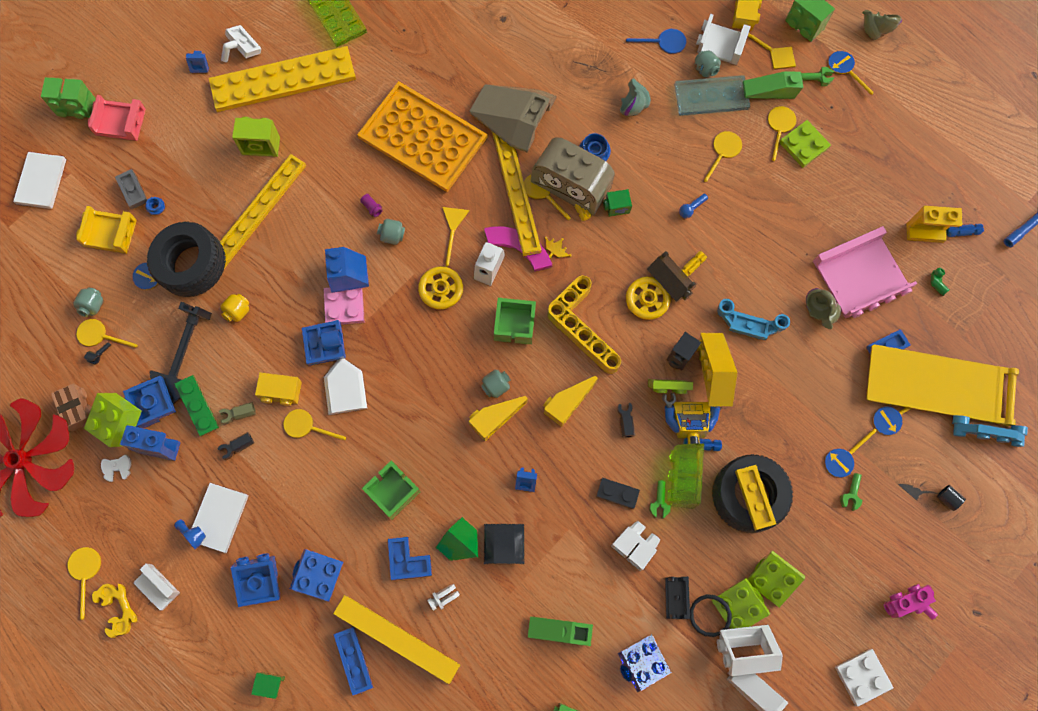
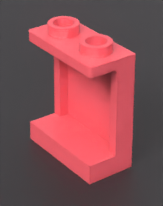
[88,95,146,141]

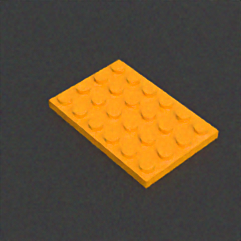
[357,81,488,192]

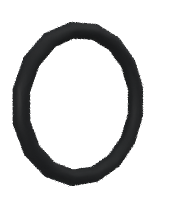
[690,594,732,637]

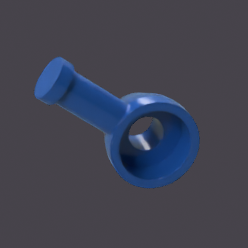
[174,520,206,549]

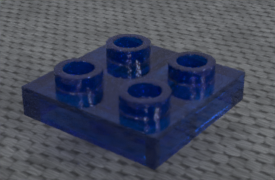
[618,634,672,692]

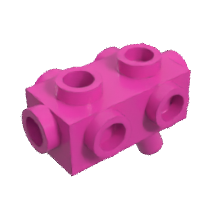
[884,584,938,620]

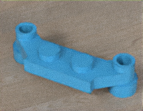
[717,299,790,340]
[952,415,1028,447]

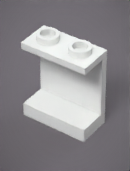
[696,14,751,65]

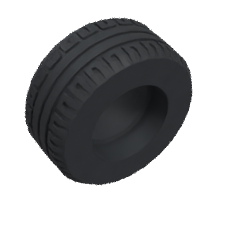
[147,221,226,297]
[712,454,793,533]

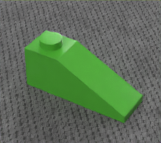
[742,71,804,99]

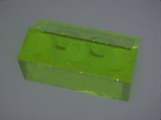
[667,443,704,509]

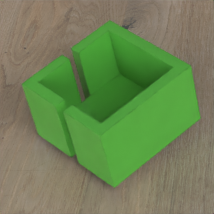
[785,0,835,42]
[41,77,96,119]
[494,298,536,345]
[362,460,421,520]

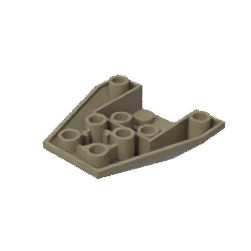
[469,84,557,153]

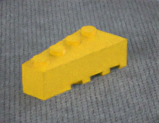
[696,333,738,407]

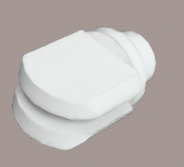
[427,584,460,611]

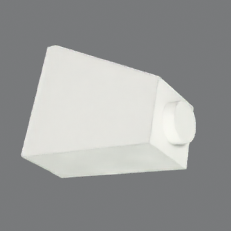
[727,672,788,711]

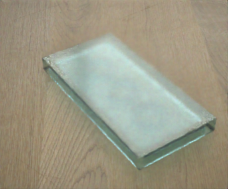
[674,75,750,116]

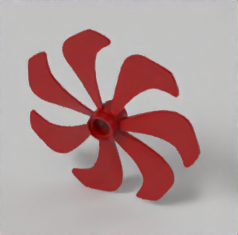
[0,398,74,517]

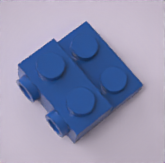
[123,376,176,428]
[231,553,280,607]

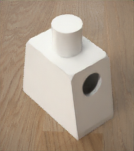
[474,242,505,286]

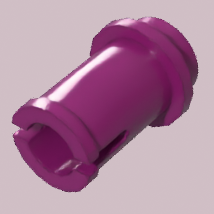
[360,194,383,217]

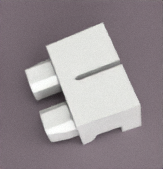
[611,521,660,571]

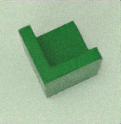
[251,672,285,699]

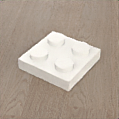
[835,649,894,707]

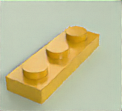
[735,465,776,530]

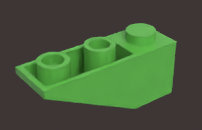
[528,616,593,646]

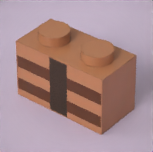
[51,383,92,432]

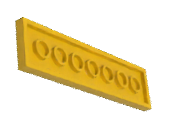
[209,46,356,112]

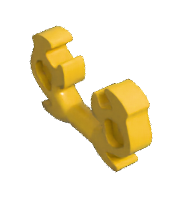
[92,584,137,638]

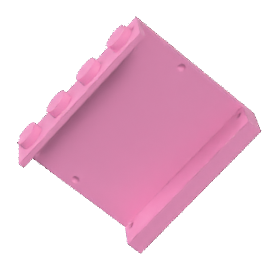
[813,227,917,319]

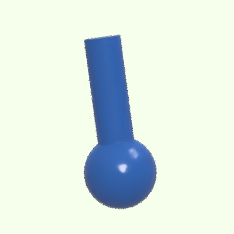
[679,193,708,219]

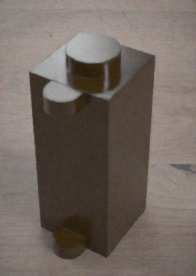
[647,251,697,302]

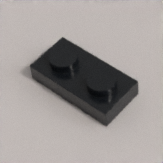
[596,477,640,510]

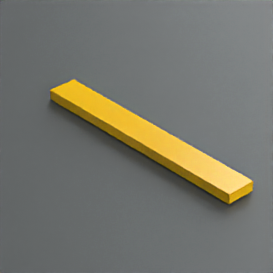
[492,132,541,256]
[220,154,306,269]

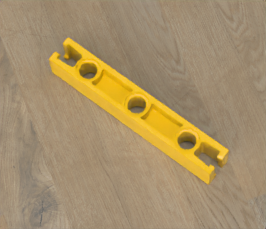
[333,595,461,684]

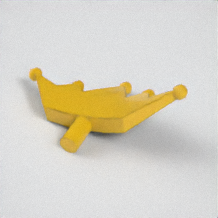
[545,237,572,259]

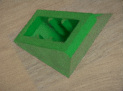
[435,517,478,561]

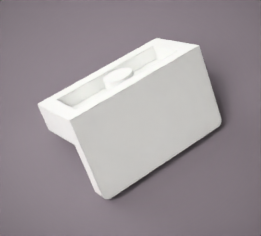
[134,564,180,610]

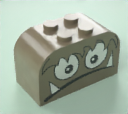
[531,137,615,216]

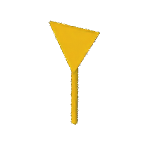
[443,207,470,266]

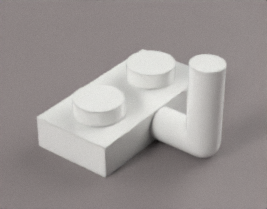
[221,25,261,62]

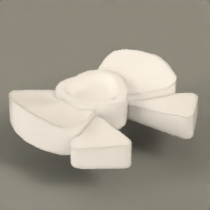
[101,455,131,482]

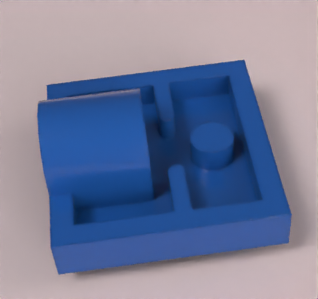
[302,320,346,366]
[289,549,343,601]

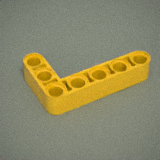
[548,275,621,374]

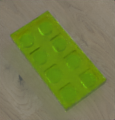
[308,0,367,48]

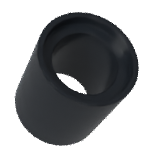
[937,485,966,511]

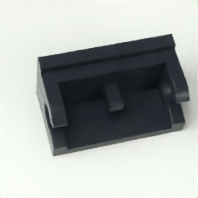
[665,577,690,619]

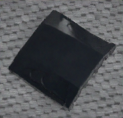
[484,524,525,565]

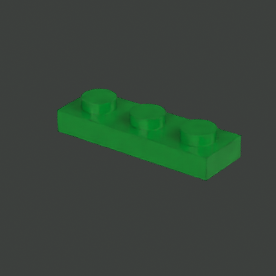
[174,375,219,436]

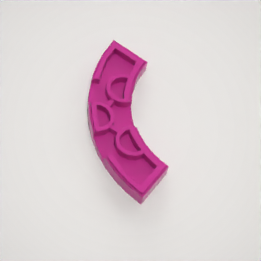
[484,226,552,272]

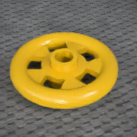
[418,266,463,309]
[626,277,671,320]

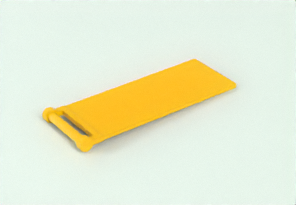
[866,344,1019,426]

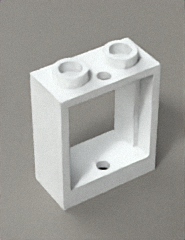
[717,625,783,676]

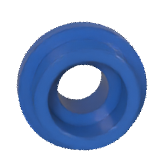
[146,197,165,215]

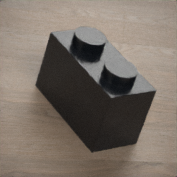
[666,332,702,370]

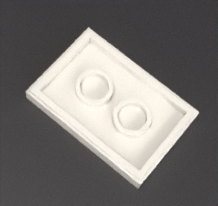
[13,152,66,209]
[192,483,249,553]

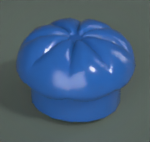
[579,133,611,161]

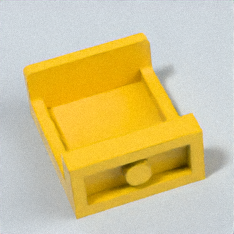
[76,206,137,254]
[906,206,962,243]

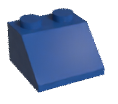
[325,247,369,293]

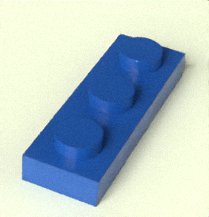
[334,627,374,696]

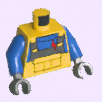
[662,393,720,448]

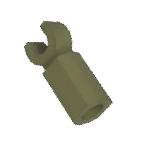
[219,402,256,424]

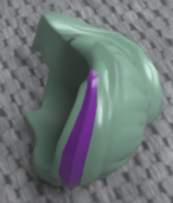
[620,78,651,117]

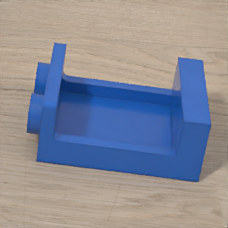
[120,425,181,461]

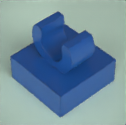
[186,51,209,73]
[515,468,537,492]

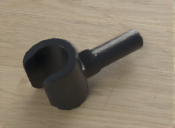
[84,342,111,364]

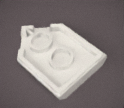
[324,359,367,415]

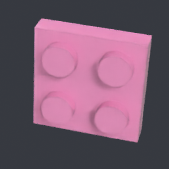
[324,287,365,325]

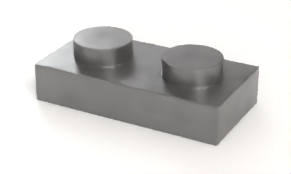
[115,169,148,209]

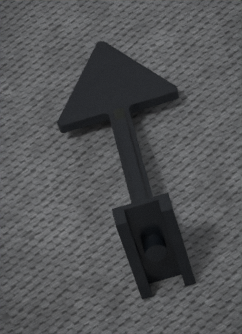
[149,302,212,404]

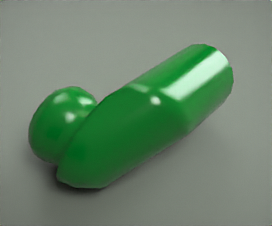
[931,268,950,296]

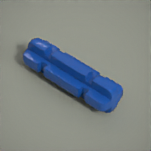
[946,223,984,237]
[683,438,722,451]

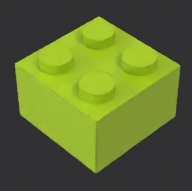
[232,117,280,157]
[84,393,142,447]

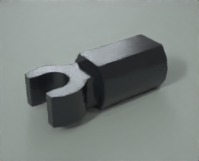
[617,403,635,438]
[217,432,255,460]

